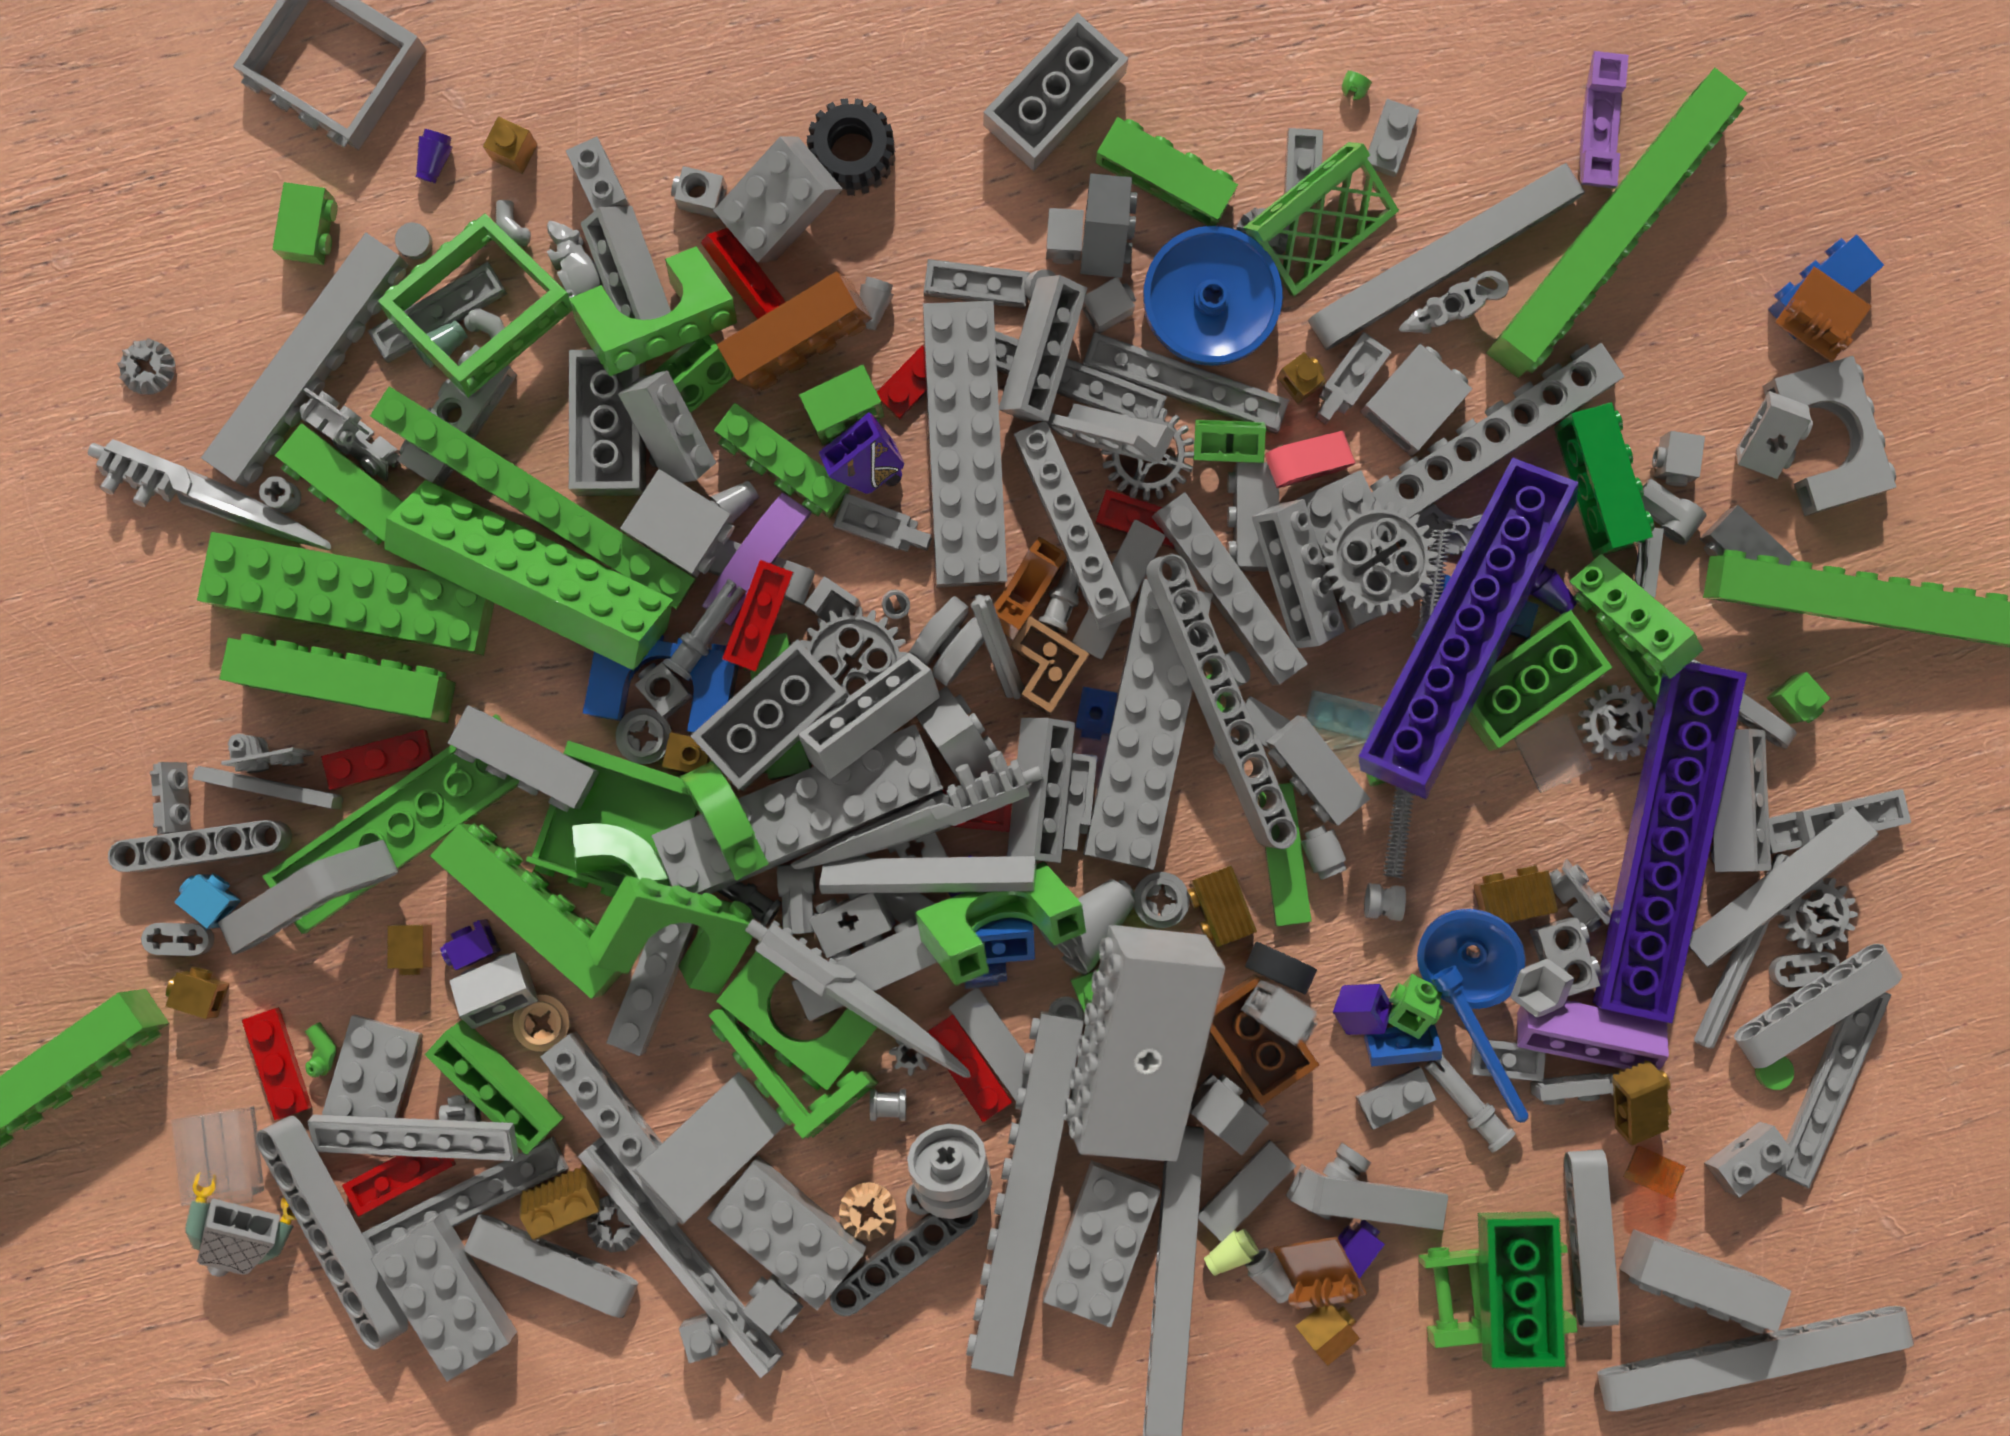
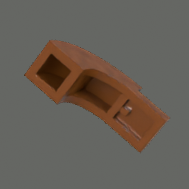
[994,537,1066,640]

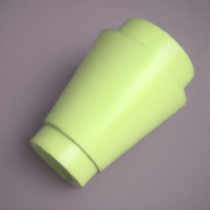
[1204,1228,1259,1276]

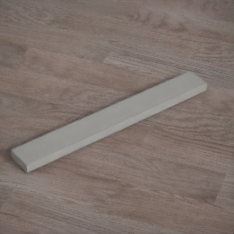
[578,1137,784,1378]

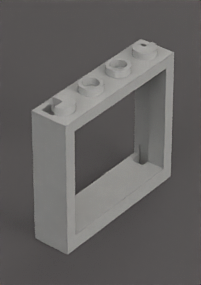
[233,0,426,150]

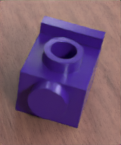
[440,919,501,970]
[1337,1220,1385,1279]

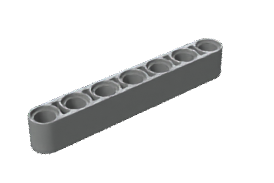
[256,1116,408,1350]

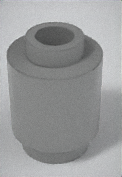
[1301,825,1346,880]

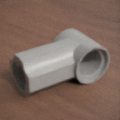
[1642,478,1707,545]
[777,865,815,934]

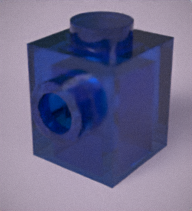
[1074,686,1118,741]

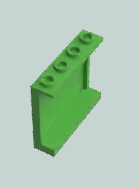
[526,741,698,897]

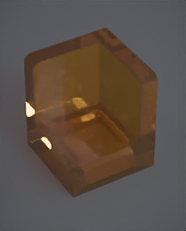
[1623,1146,1687,1199]

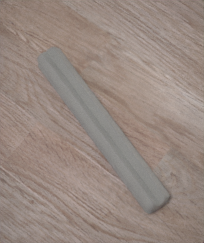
[971,594,1025,700]

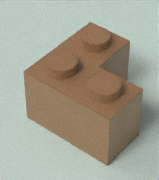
[1010,616,1089,716]

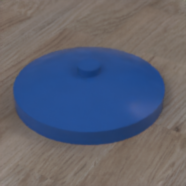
[1143,226,1283,366]

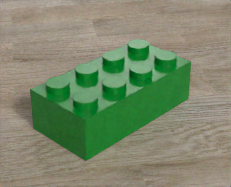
[1554,402,1654,559]
[1477,1211,1565,1368]

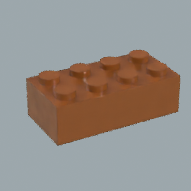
[717,271,872,391]

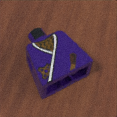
[819,412,905,494]

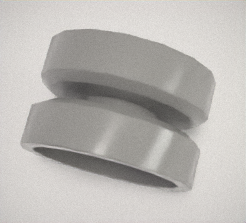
[909,596,984,687]
[907,1123,992,1219]

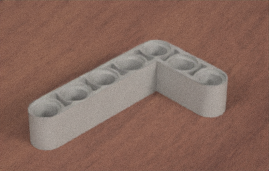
[218,840,399,955]

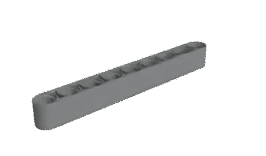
[1308,163,1585,350]
[1146,554,1297,849]
[1143,1126,1204,1436]
[1597,1306,1914,1412]

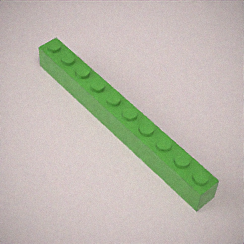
[370,386,696,610]
[1703,550,2010,647]

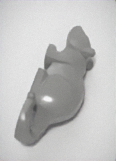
[547,220,602,298]
[1399,271,1509,334]

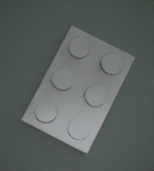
[322,1015,423,1118]

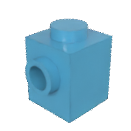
[174,873,241,929]

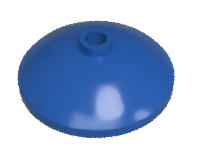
[1417,909,1526,1009]

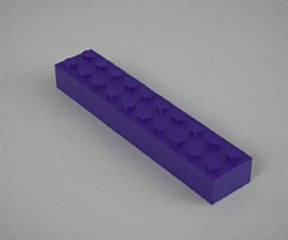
[1358,457,1578,799]
[1593,662,1747,1023]

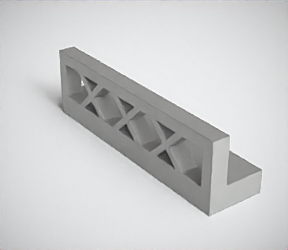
[1047,404,1175,464]

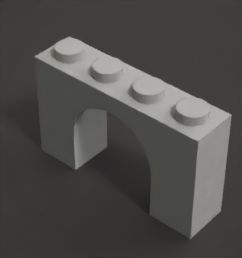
[1762,355,1896,516]

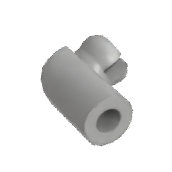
[496,200,531,247]
[464,309,505,339]

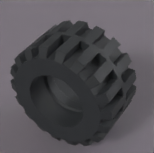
[807,98,895,196]

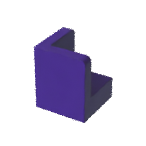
[1333,984,1393,1035]

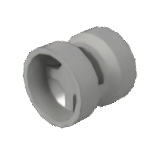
[1364,883,1406,921]
[1322,1143,1371,1181]

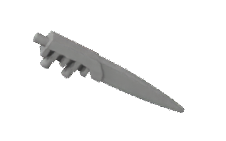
[88,439,331,550]
[791,751,1044,869]
[745,919,971,1077]

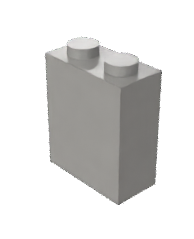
[1360,344,1472,457]
[620,469,735,578]

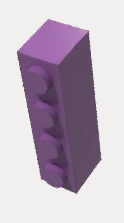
[1517,1001,1669,1070]

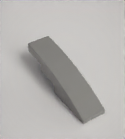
[1769,789,1911,854]

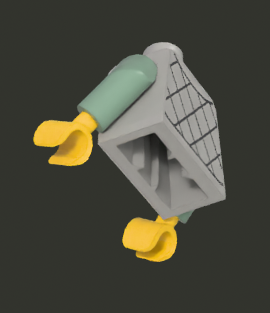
[185,1172,296,1277]

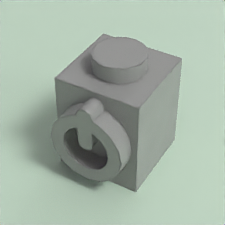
[742,1274,804,1336]

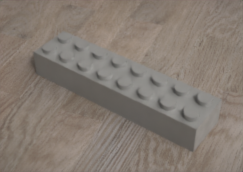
[923,301,1007,588]
[1083,579,1213,870]
[651,724,943,895]

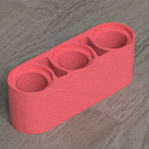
[1264,431,1356,488]

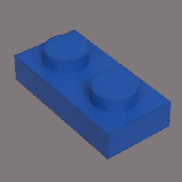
[1364,1024,1442,1067]

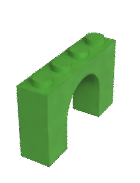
[569,246,737,376]
[915,861,1086,986]
[586,875,755,994]
[716,951,877,1090]

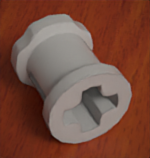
[259,476,301,513]
[870,1089,906,1121]

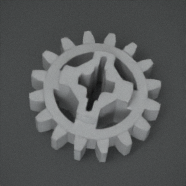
[1578,685,1654,761]
[1778,878,1858,952]

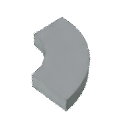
[1415,503,1482,555]

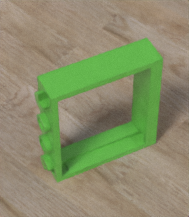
[378,213,572,398]

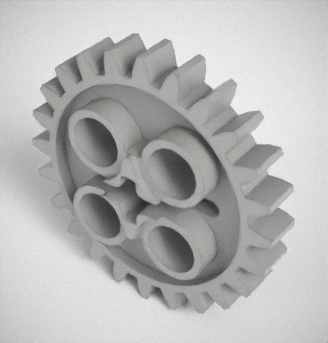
[1321,500,1438,616]
[800,606,908,701]

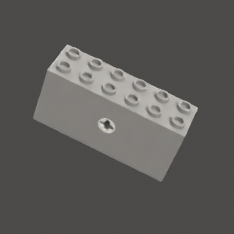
[1063,925,1225,1162]

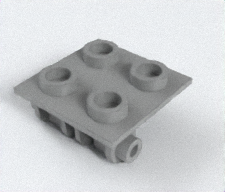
[221,734,314,773]

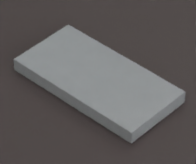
[633,1072,786,1224]

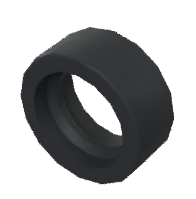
[1245,942,1317,995]

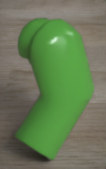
[305,1022,336,1078]

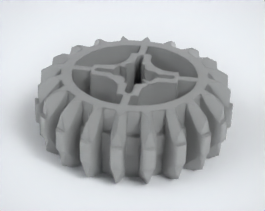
[1101,406,1194,501]

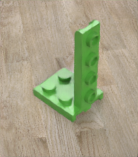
[708,1009,879,1139]

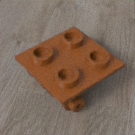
[1774,266,1872,363]
[1273,1237,1367,1310]

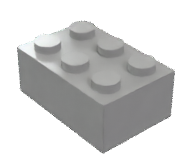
[713,136,842,263]

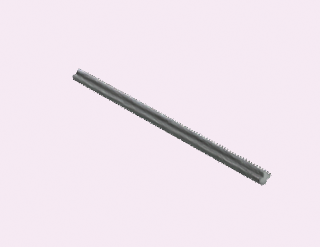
[1383,530,1451,878]

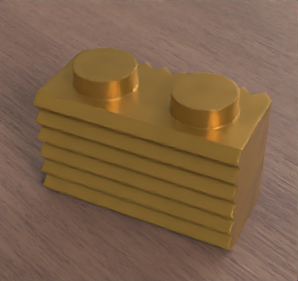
[1187,865,1257,947]
[1474,865,1558,923]
[1613,1061,1672,1146]
[520,1165,600,1240]

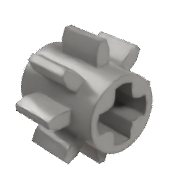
[889,1038,929,1076]
[439,1094,481,1122]

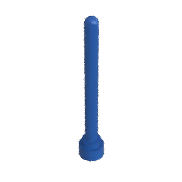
[1431,966,1528,1123]

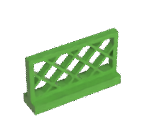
[1243,142,1399,296]

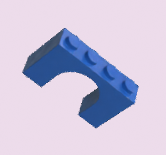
[583,635,739,733]

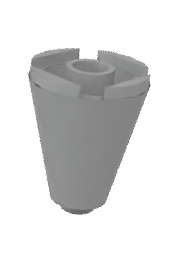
[1038,879,1135,975]

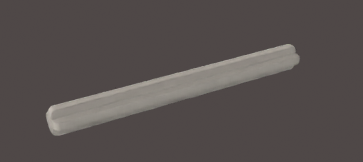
[1694,854,1789,1049]

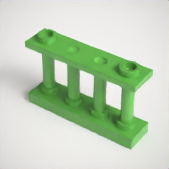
[1418,1242,1578,1348]

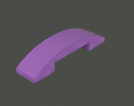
[1580,51,1629,189]
[702,492,811,627]

